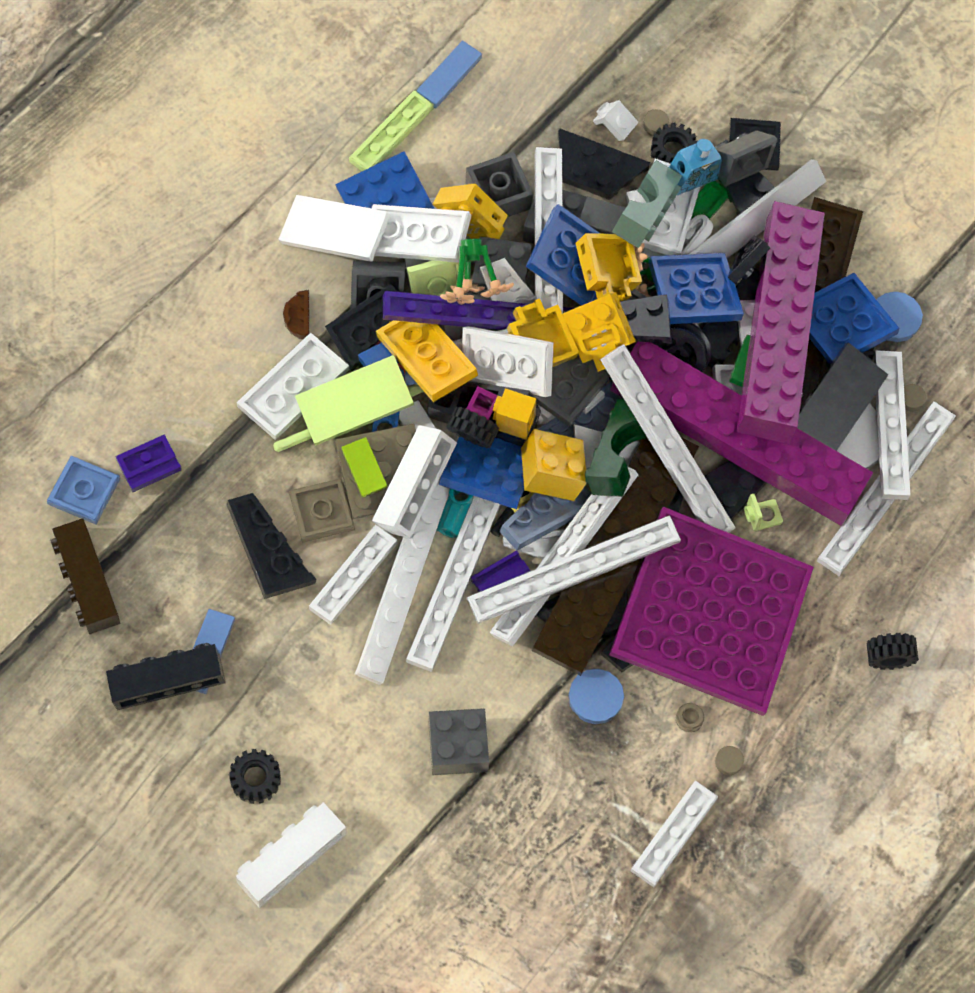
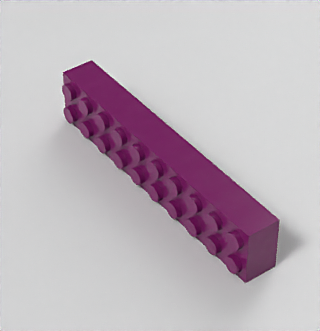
[737,201,825,444]
[610,340,873,526]

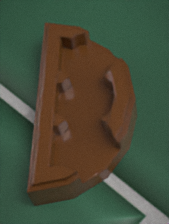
[283,290,309,339]

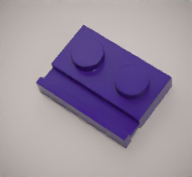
[115,434,182,493]
[471,551,531,593]

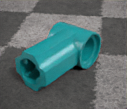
[436,488,474,538]

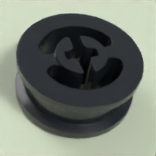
[652,323,712,372]

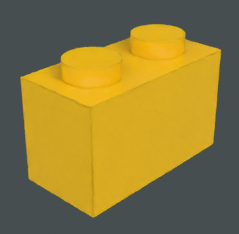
[493,388,536,440]

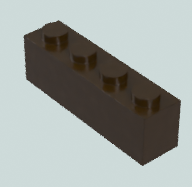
[50,518,121,635]

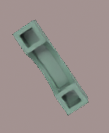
[612,160,682,248]

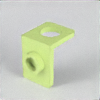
[744,494,783,531]

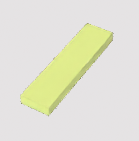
[349,90,434,171]

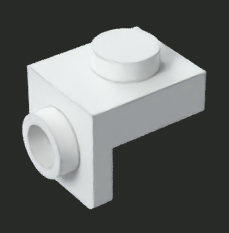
[593,100,639,141]

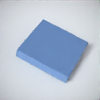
[47,456,120,525]

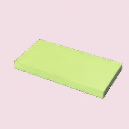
[295,355,414,446]

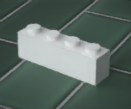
[372,425,457,538]
[236,802,346,908]

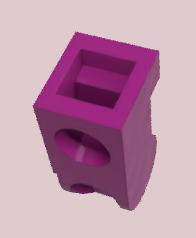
[466,386,497,420]

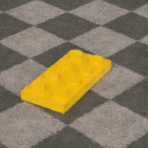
[376,321,478,402]

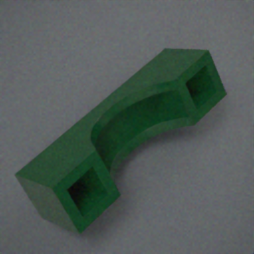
[585,399,647,497]

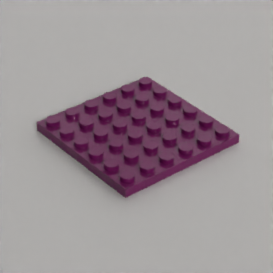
[610,507,814,716]

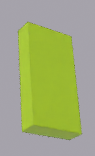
[341,437,387,498]

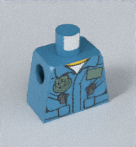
[669,139,722,196]

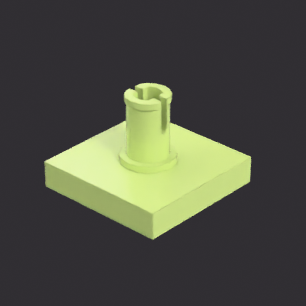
[407,261,459,296]

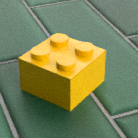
[521,429,586,501]

